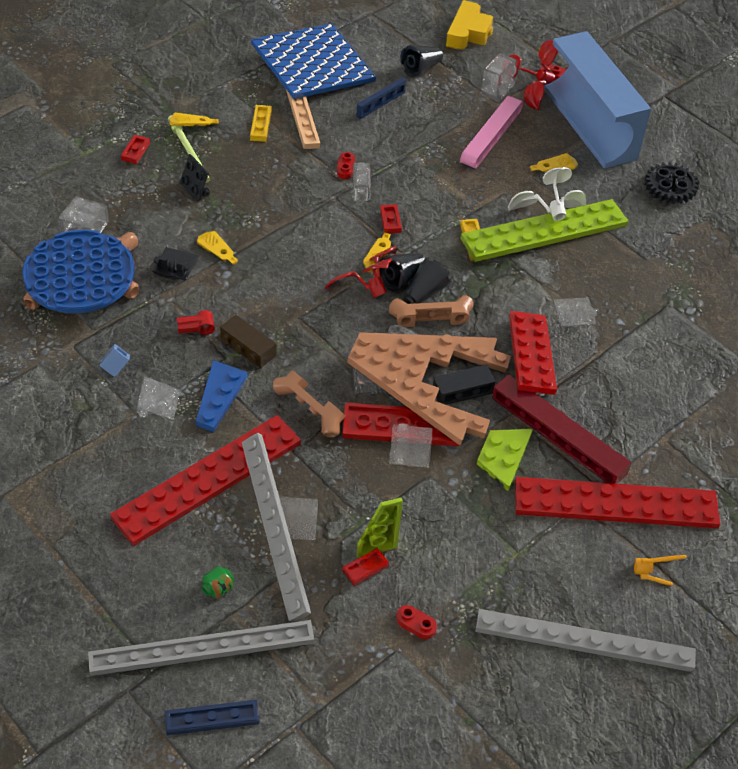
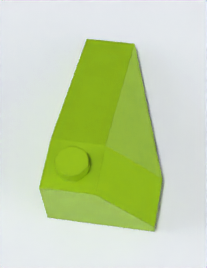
[356,498,403,558]

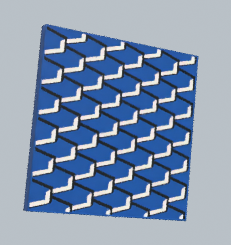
[251,23,376,99]

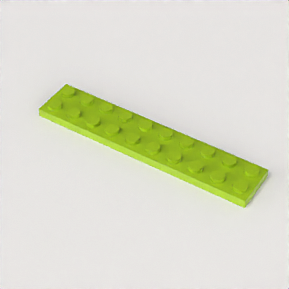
[460,199,629,262]

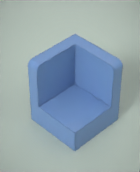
[99,344,130,377]

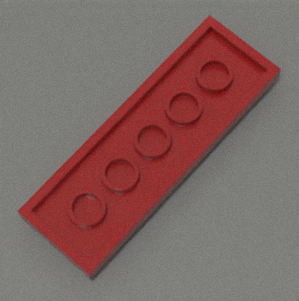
[509,311,557,395]
[342,403,460,446]

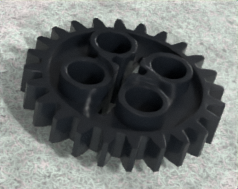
[644,162,699,204]

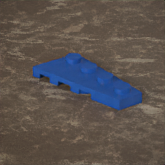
[196,360,248,432]

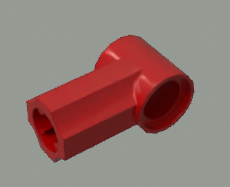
[177,310,215,335]

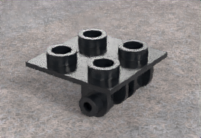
[180,154,210,202]
[152,247,199,281]

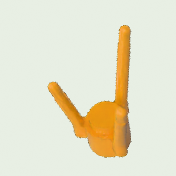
[634,555,686,586]

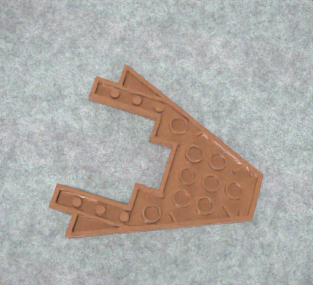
[347,332,511,445]

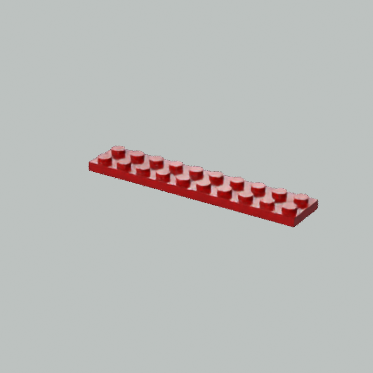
[110,415,301,546]
[515,477,720,529]

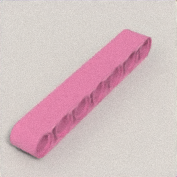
[460,96,523,169]

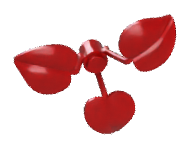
[502,40,558,110]
[325,246,397,298]

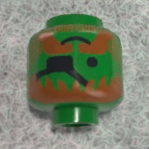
[201,566,235,599]

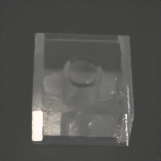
[481,53,517,101]
[58,196,109,233]

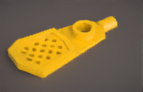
[169,112,219,126]
[530,153,578,172]
[197,231,238,265]
[363,233,391,273]

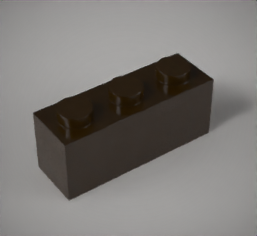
[220,315,277,368]

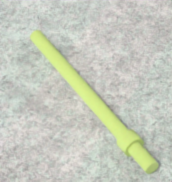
[168,115,210,183]

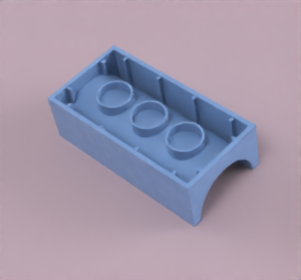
[544,31,651,168]

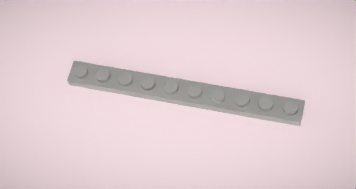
[242,433,311,623]
[475,609,696,672]
[88,620,314,676]

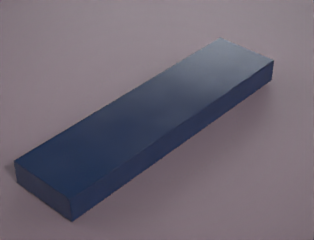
[356,78,406,119]
[165,700,259,735]

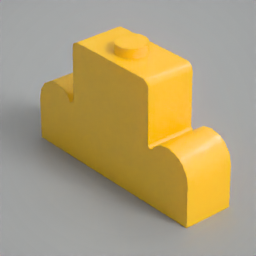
[446,0,493,49]

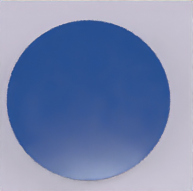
[22,230,135,313]

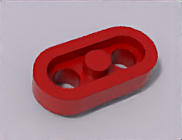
[337,152,355,179]
[396,605,437,640]

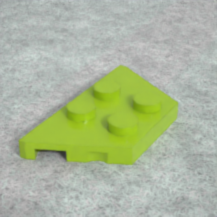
[477,429,533,491]

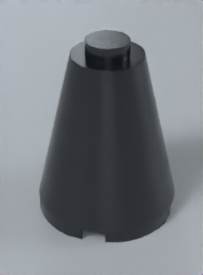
[400,45,443,77]
[378,253,425,291]
[404,257,452,304]

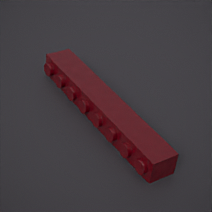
[492,375,632,484]

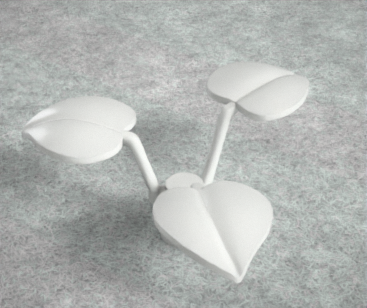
[508,167,586,221]

